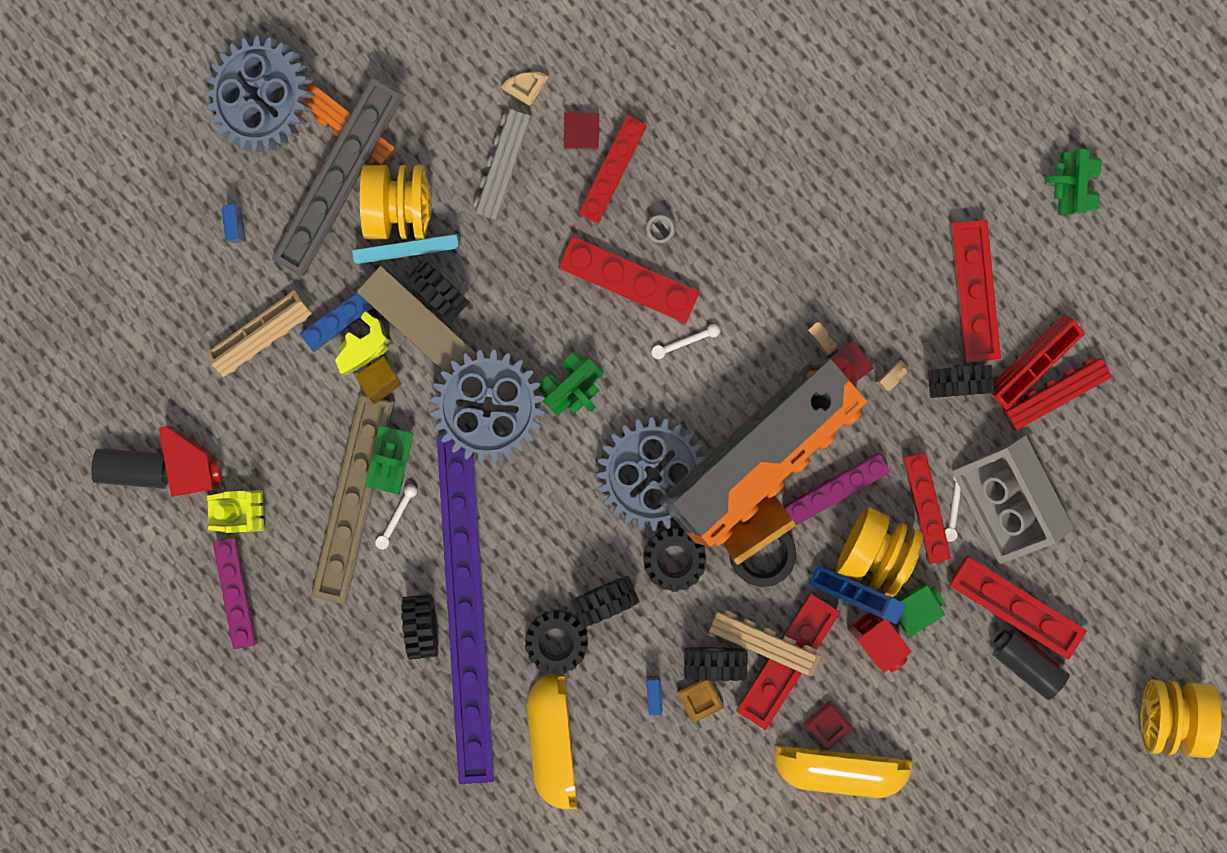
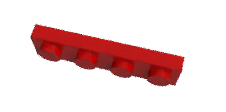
[950,220,1001,363]
[559,236,700,324]
[948,556,1087,660]
[736,593,841,730]

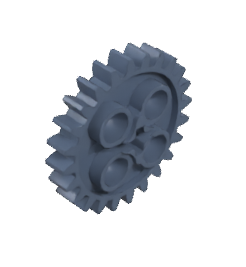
[205,36,314,152]
[430,348,544,463]
[596,417,705,531]

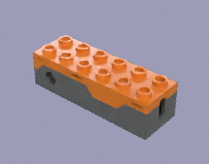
[658,358,867,547]

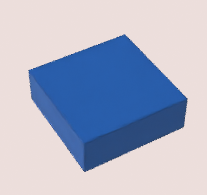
[221,204,245,243]
[646,675,663,716]

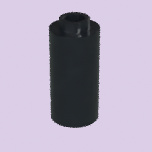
[91,448,168,489]
[992,629,1070,700]

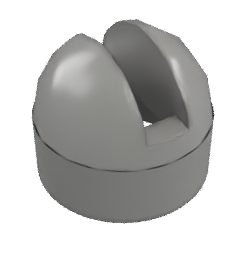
[646,215,676,243]

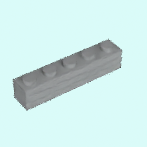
[473,109,531,221]

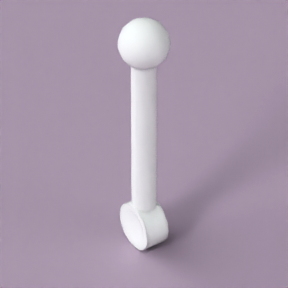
[651,324,720,359]
[945,474,965,542]
[375,484,418,550]

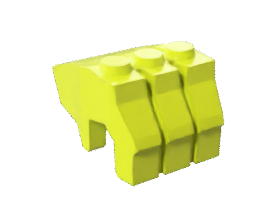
[335,311,390,375]
[207,490,264,533]

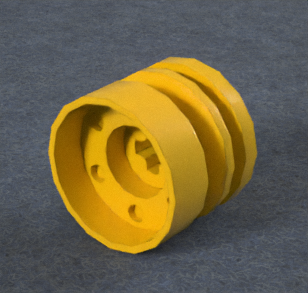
[360,165,432,239]
[836,506,923,597]
[1140,679,1222,758]

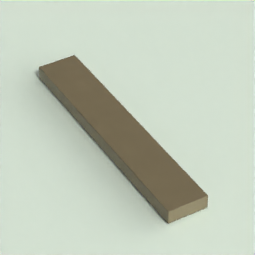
[357,266,518,431]
[311,394,395,605]

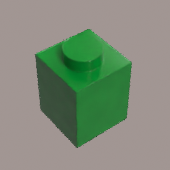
[896,582,945,637]

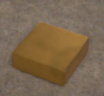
[355,356,402,404]
[677,680,724,723]

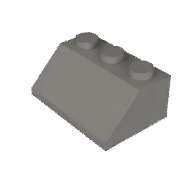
[952,435,1074,564]

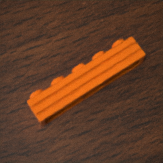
[304,83,397,165]

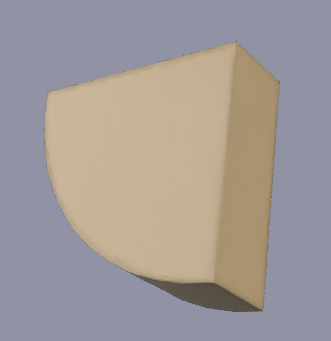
[501,72,549,107]
[805,322,837,357]
[875,359,909,391]

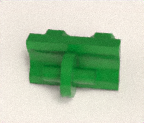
[1044,149,1102,216]
[539,351,603,416]
[365,425,414,495]

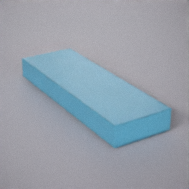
[352,233,460,264]

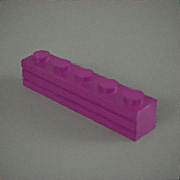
[783,453,890,525]
[213,537,258,649]

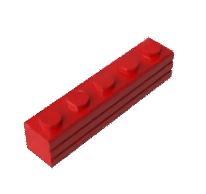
[579,115,647,225]
[988,314,1085,410]
[1003,357,1113,430]
[902,452,951,564]

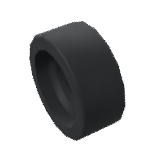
[729,532,797,587]

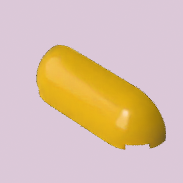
[526,673,578,810]
[774,745,913,798]

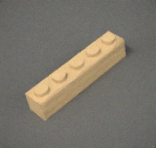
[206,290,312,377]
[709,610,821,676]

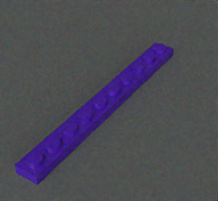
[436,435,494,784]

